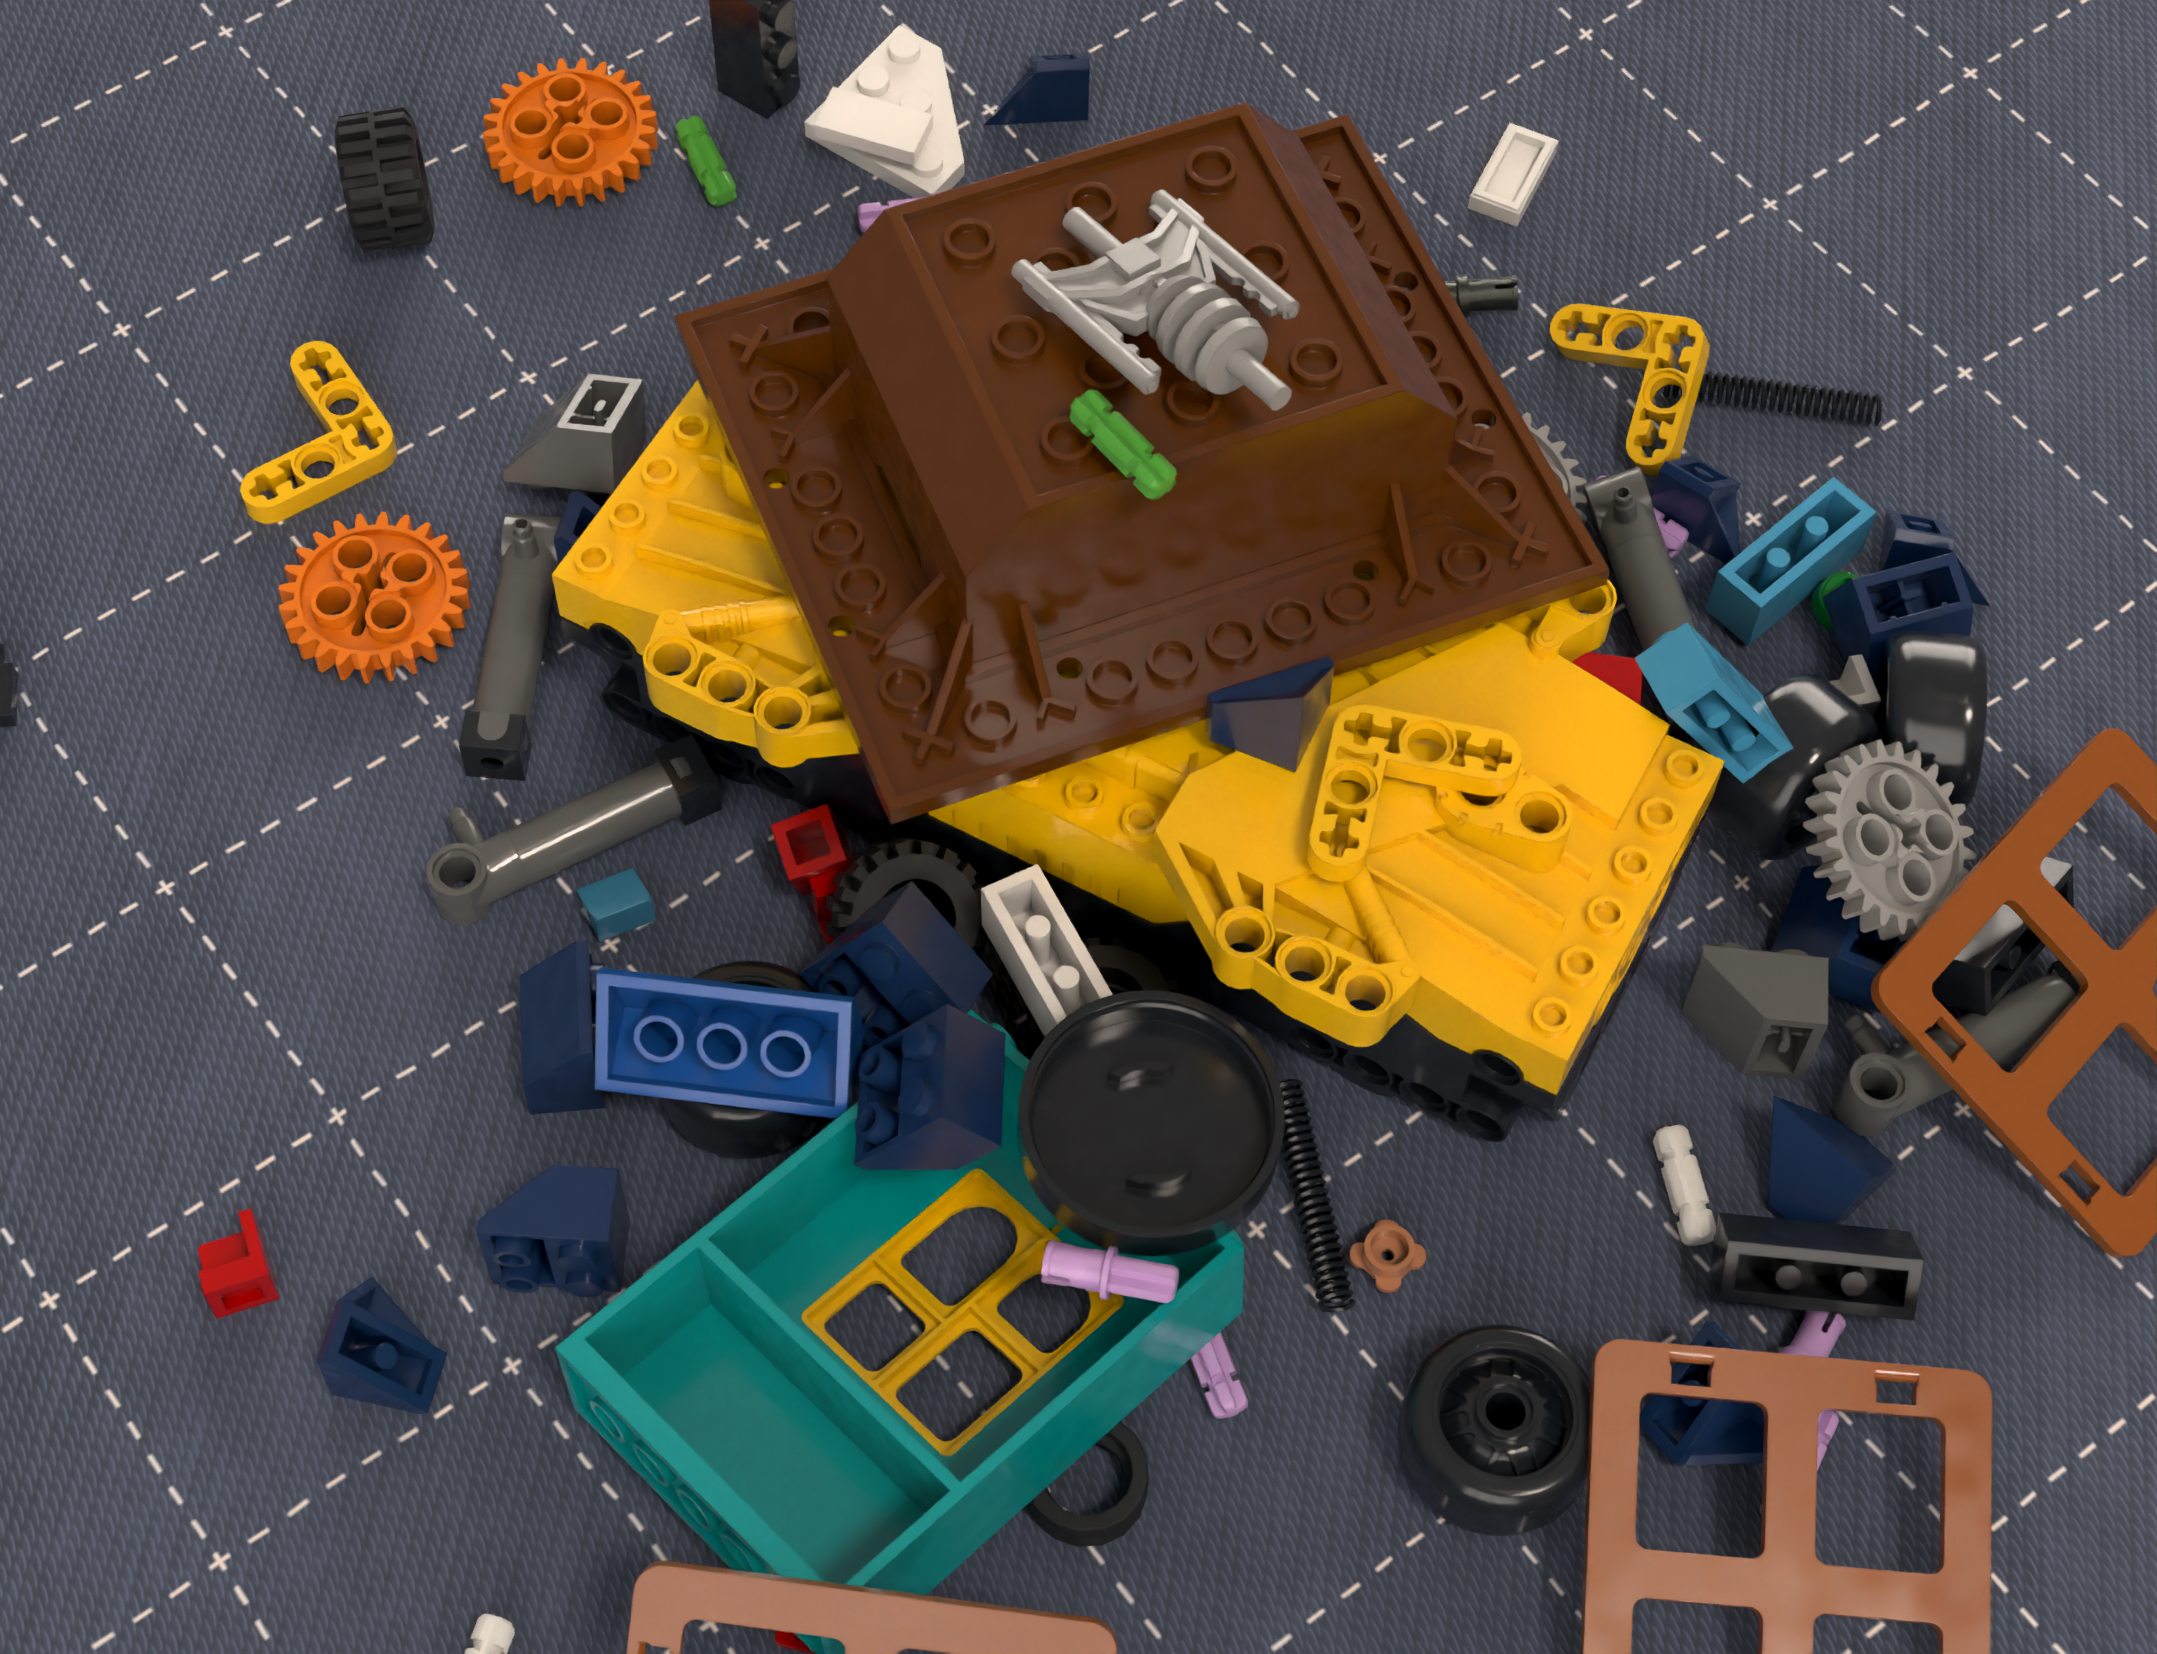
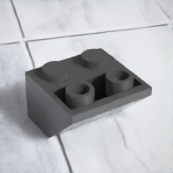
[503,374,646,495]
[1681,942,1828,1080]

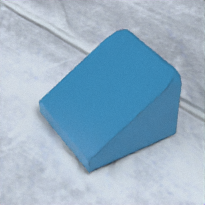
[577,868,656,942]

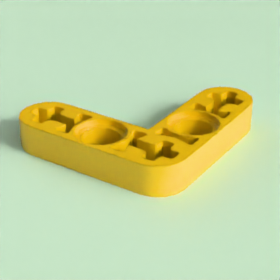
[1550,304,1710,476]
[240,341,397,524]
[1307,704,1522,882]

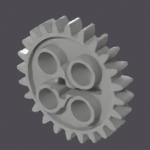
[1803,740,1977,942]

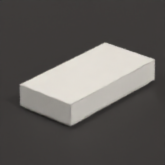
[813,87,933,166]
[1468,123,1559,226]

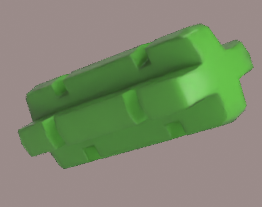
[676,115,737,207]
[1070,389,1177,500]

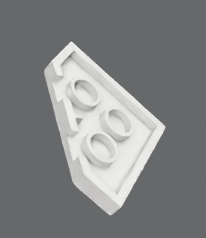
[804,25,964,198]

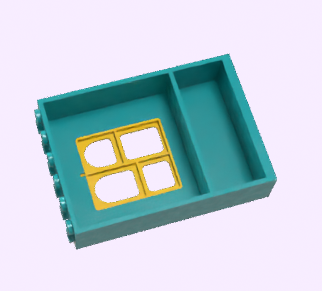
[555,1010,1244,1654]

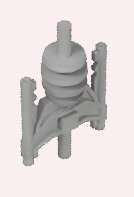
[1011,189,1300,410]

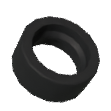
[1027,1421,1149,1547]

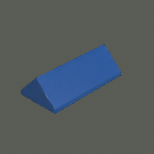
[595,968,864,1119]

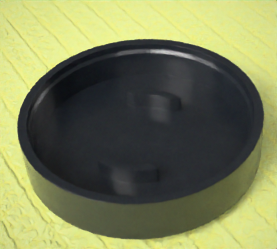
[1017,990,1285,1256]

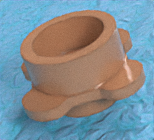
[1349,1220,1426,1293]

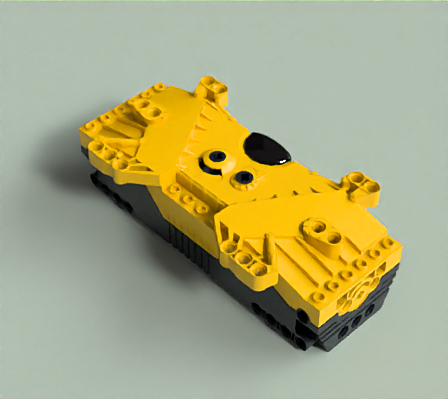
[552,380,1725,1142]

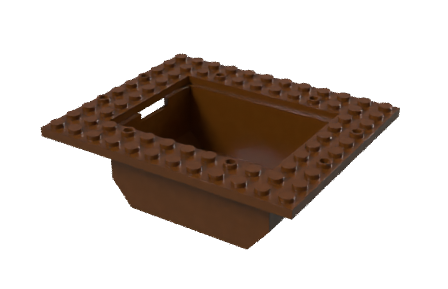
[675,102,1610,824]

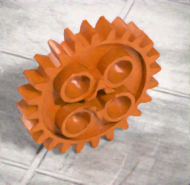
[483,58,658,207]
[278,512,471,684]

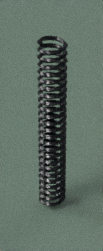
[1663,366,1882,427]
[1280,1079,1356,1313]

